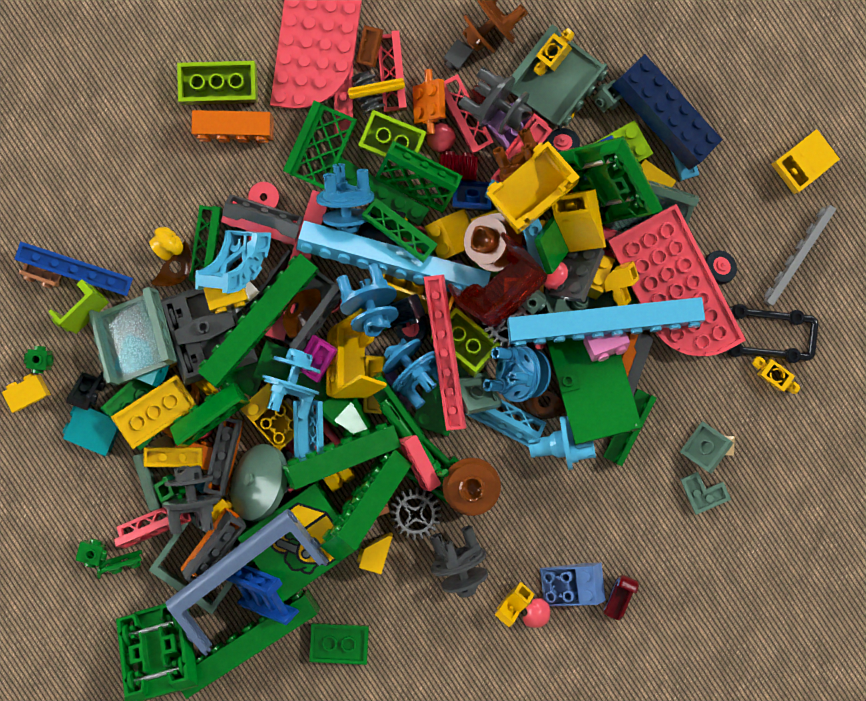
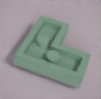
[680,472,731,515]

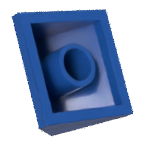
[452,180,492,212]

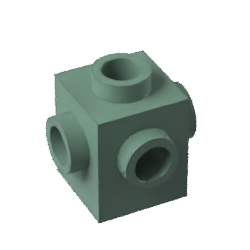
[592,79,623,113]

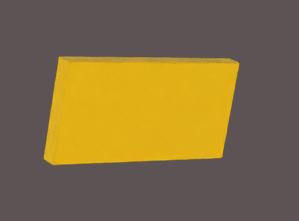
[111,375,197,449]

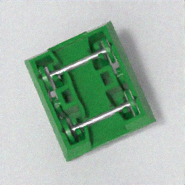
[558,136,662,224]
[116,603,199,701]

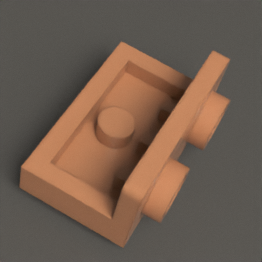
[19,263,63,289]

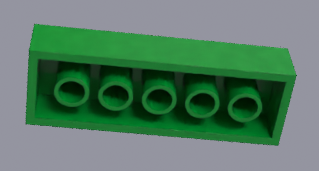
[320,450,412,561]

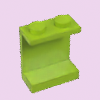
[48,279,109,334]

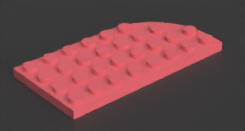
[270,0,362,109]
[607,204,746,356]

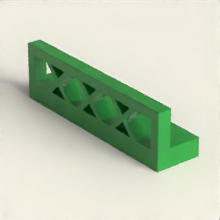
[361,198,438,263]
[188,205,223,282]
[372,371,425,441]
[603,389,657,466]

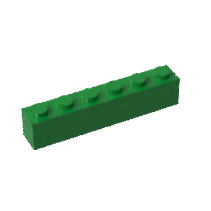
[282,422,401,490]

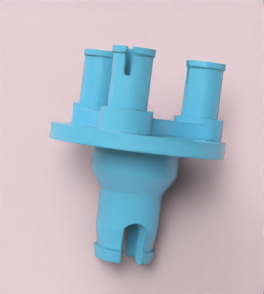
[528,416,596,470]

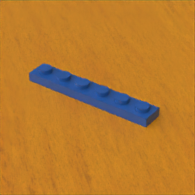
[14,241,133,296]

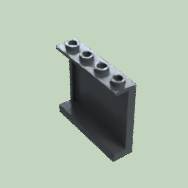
[244,250,341,351]

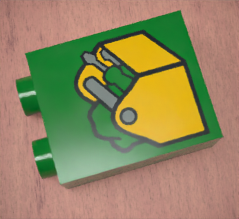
[238,481,361,602]

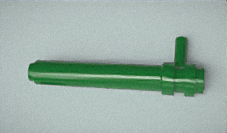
[379,397,449,488]

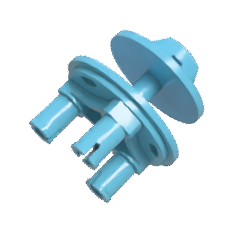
[262,348,321,420]

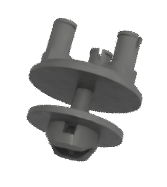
[459,66,532,135]
[162,465,221,534]
[430,525,488,598]

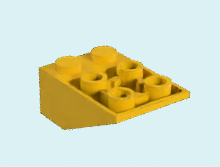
[771,129,840,194]
[552,189,606,252]
[240,383,294,450]

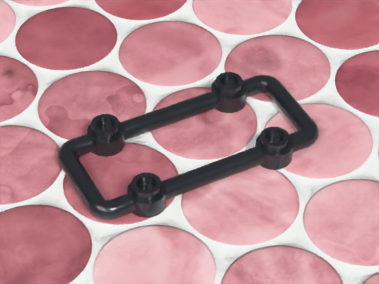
[725,304,819,363]

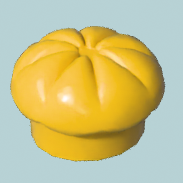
[149,227,183,260]

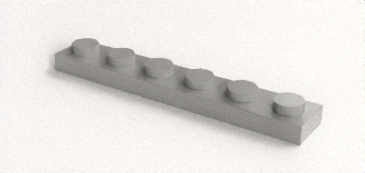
[763,205,836,306]

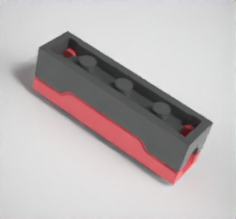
[221,194,304,245]

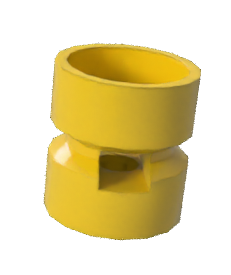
[324,467,356,492]

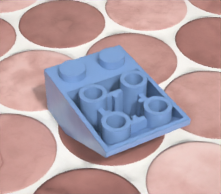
[540,562,606,606]

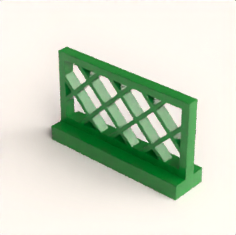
[283,100,358,190]
[374,141,463,213]

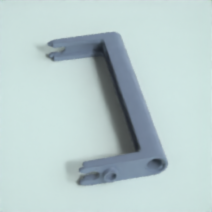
[165,509,329,656]

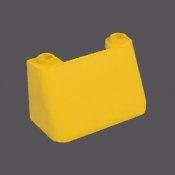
[486,141,580,234]

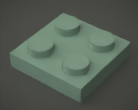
[459,372,502,415]
[680,421,734,474]

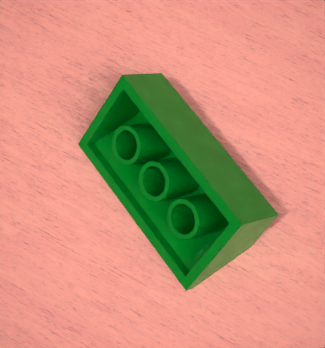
[170,382,250,447]

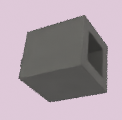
[444,39,473,72]

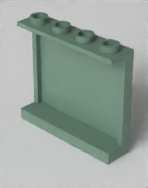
[510,24,608,130]

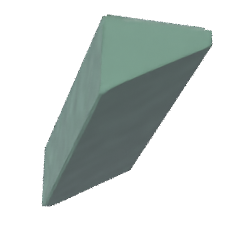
[133,453,162,511]

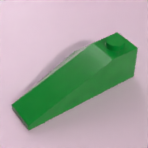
[323,397,381,456]

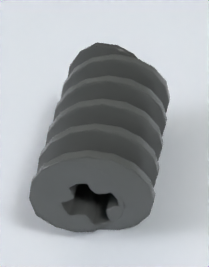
[352,71,385,115]

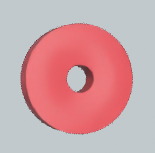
[248,182,280,208]

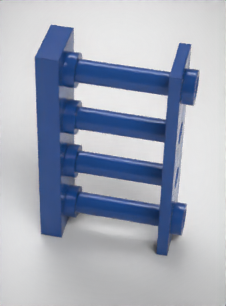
[226,565,299,625]

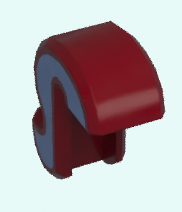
[603,574,639,621]

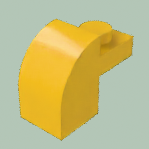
[605,261,640,306]
[495,581,535,627]

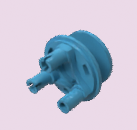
[316,163,375,234]
[336,263,398,337]
[382,338,439,409]
[483,344,551,402]

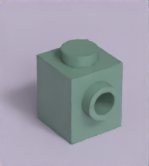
[515,281,546,315]

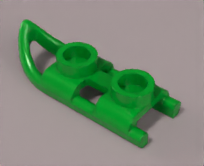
[97,550,143,579]

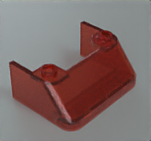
[447,232,547,327]

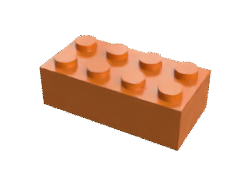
[191,110,274,143]

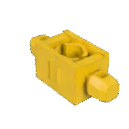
[534,28,574,76]
[752,356,800,394]

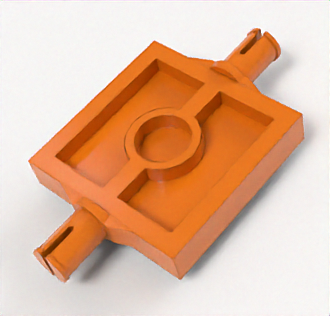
[413,69,446,135]

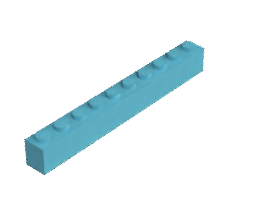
[296,221,491,301]
[507,297,705,347]

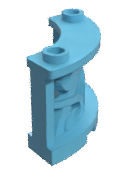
[195,230,271,294]

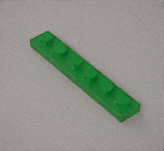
[321,154,430,226]

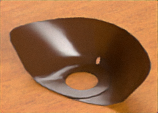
[151,241,192,287]
[283,289,321,338]
[523,390,566,419]

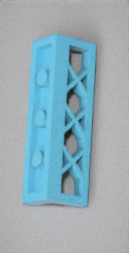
[465,399,546,447]
[293,400,325,479]

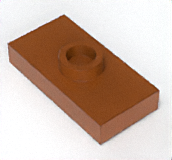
[356,25,384,67]

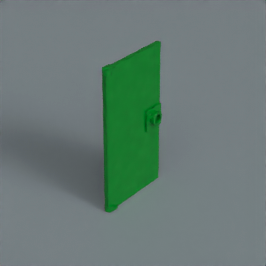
[547,338,643,445]

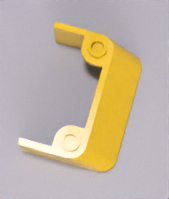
[326,308,386,398]

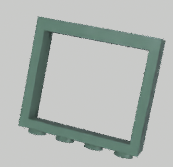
[149,512,239,614]

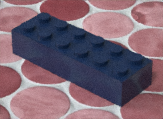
[612,54,723,170]

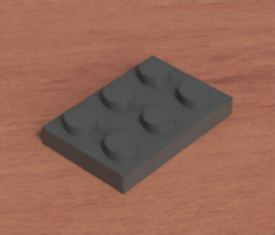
[548,248,605,302]

